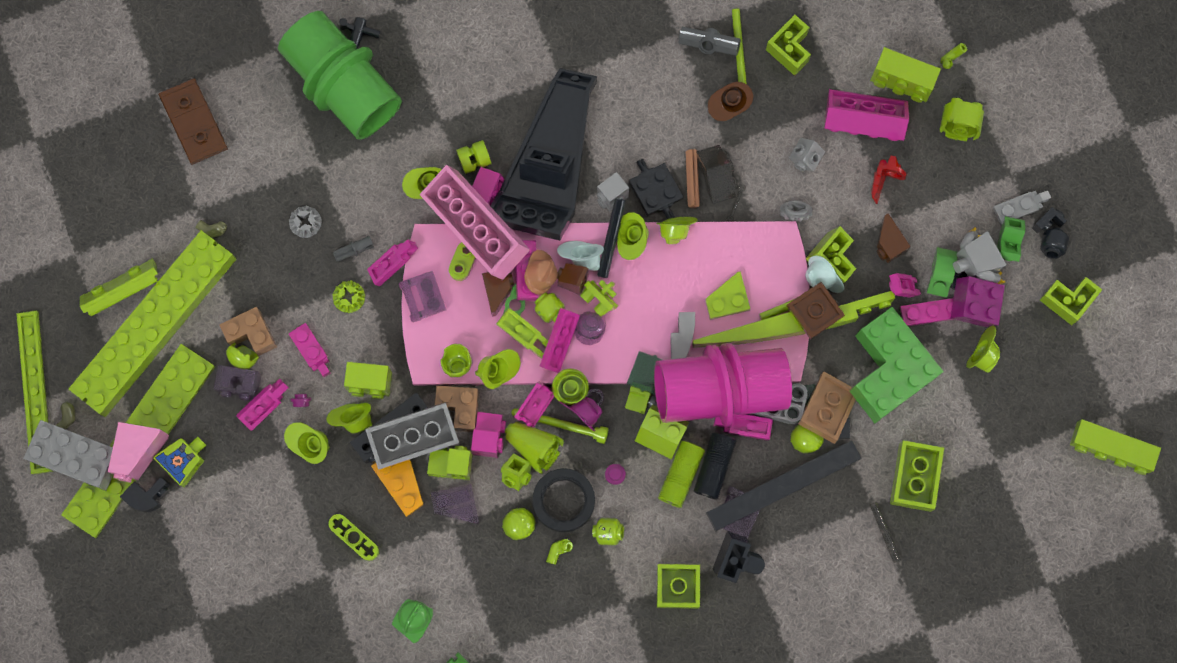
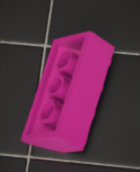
[824,89,909,141]

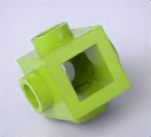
[501,453,532,491]

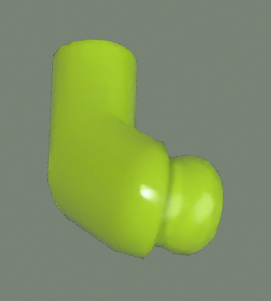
[940,43,967,69]
[546,539,573,565]

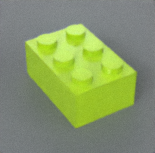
[870,47,941,103]
[890,440,944,512]

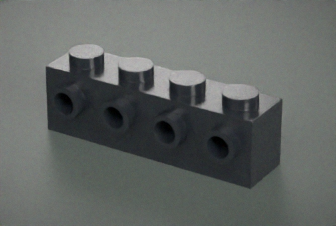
[350,392,428,464]

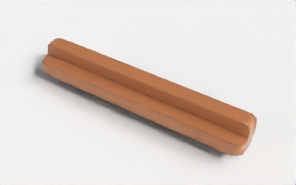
[686,149,700,208]

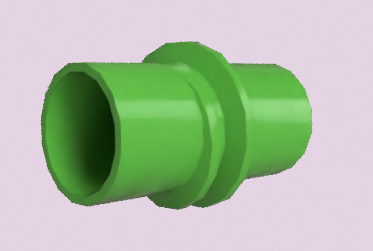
[278,11,402,140]

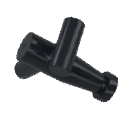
[339,17,380,49]

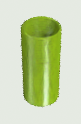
[658,441,705,508]

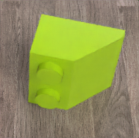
[635,404,690,460]

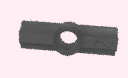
[678,26,741,56]

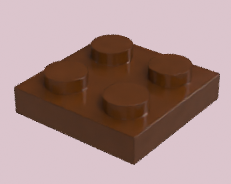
[787,282,845,339]

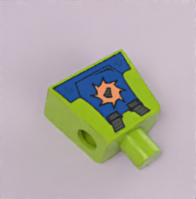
[153,437,206,487]

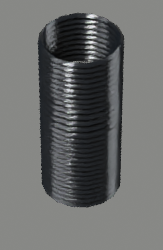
[693,433,737,500]

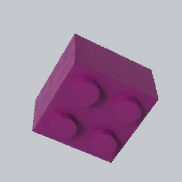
[951,276,1005,327]

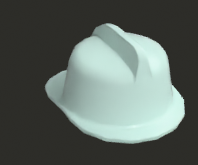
[557,241,604,271]
[805,255,844,293]

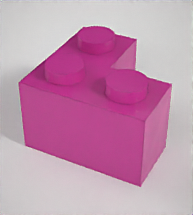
[471,412,506,458]

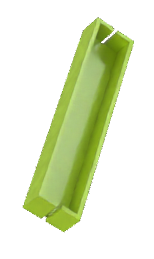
[69,230,236,417]

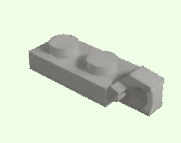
[993,191,1051,226]

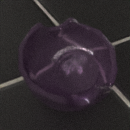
[574,311,606,345]

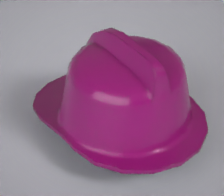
[558,397,602,432]

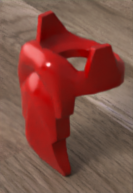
[871,156,907,204]

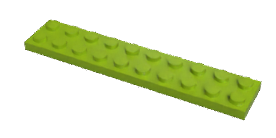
[61,344,215,538]

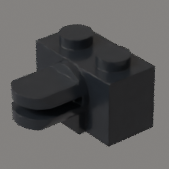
[713,531,765,583]

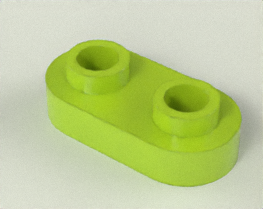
[449,242,476,281]

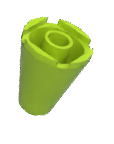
[505,422,564,474]

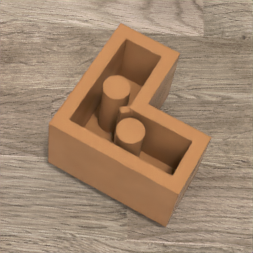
[219,307,277,356]
[435,386,479,432]

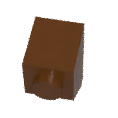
[877,213,911,263]
[557,263,588,295]
[482,272,514,317]

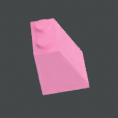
[108,422,169,483]

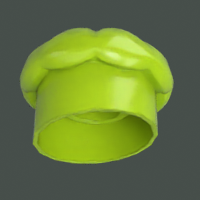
[552,368,589,405]

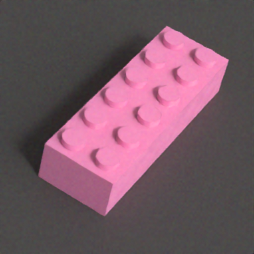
[420,165,530,280]

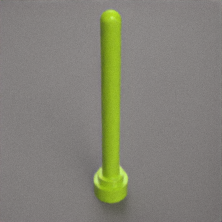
[511,408,609,444]

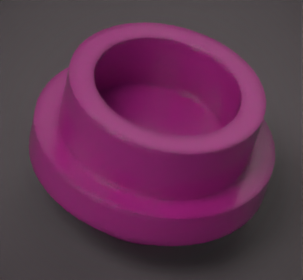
[290,393,311,407]
[605,464,626,485]

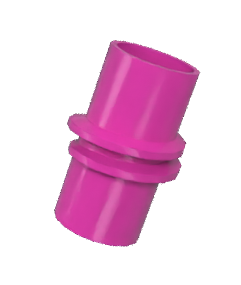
[654,344,792,427]

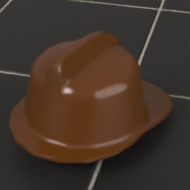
[707,82,753,121]

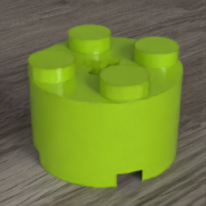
[940,98,984,141]

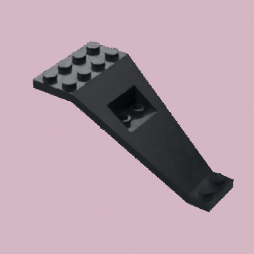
[490,68,597,241]

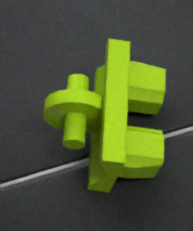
[580,280,618,316]

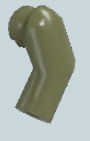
[196,220,227,238]
[55,402,76,429]

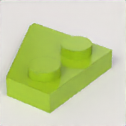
[705,271,750,320]

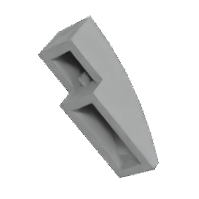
[670,312,695,359]

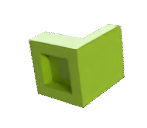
[625,382,652,414]

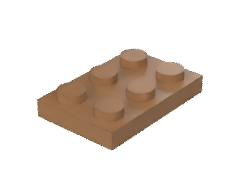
[798,372,856,444]

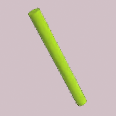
[732,9,747,84]

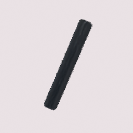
[597,198,626,278]

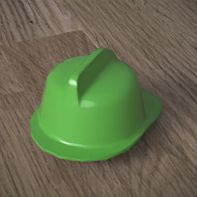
[392,599,433,643]

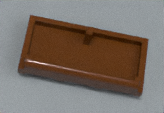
[158,78,228,165]

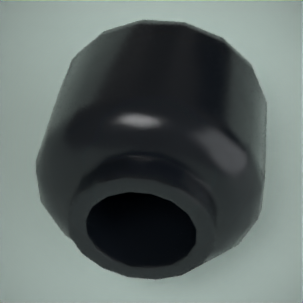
[1040,228,1069,259]

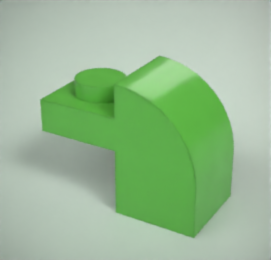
[997,216,1025,262]
[927,247,957,298]

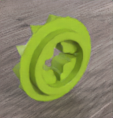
[332,281,365,313]

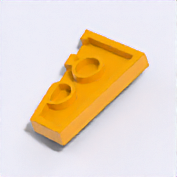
[371,459,424,517]

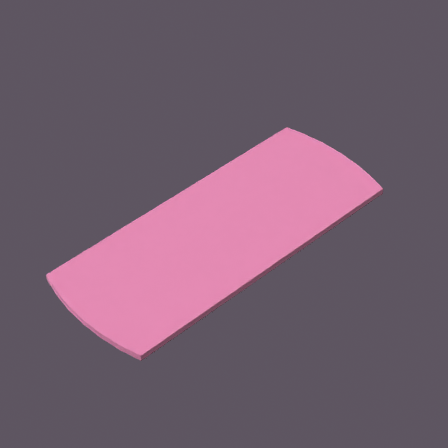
[402,221,810,386]

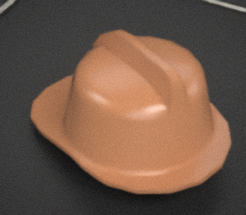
[524,250,558,295]

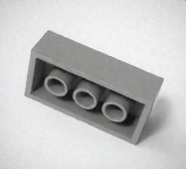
[365,402,459,470]
[23,420,113,491]

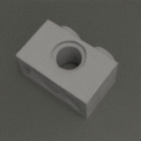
[596,172,629,212]

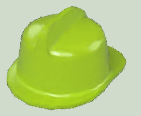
[402,167,442,199]
[617,213,649,260]
[656,217,698,244]
[966,325,1000,373]
[475,349,521,389]
[326,403,372,434]
[284,422,330,464]

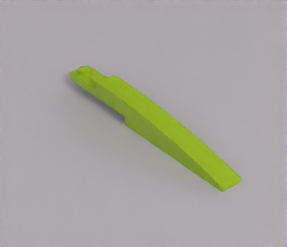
[692,291,895,348]

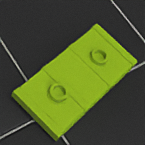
[80,258,158,316]

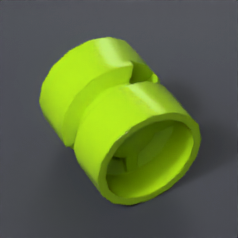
[456,140,492,174]

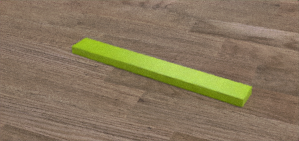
[16,311,53,475]

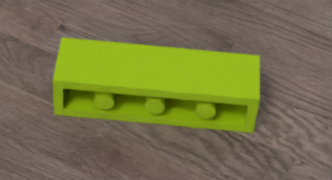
[1070,419,1161,475]

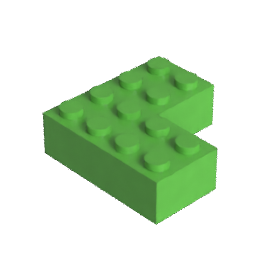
[849,307,944,424]

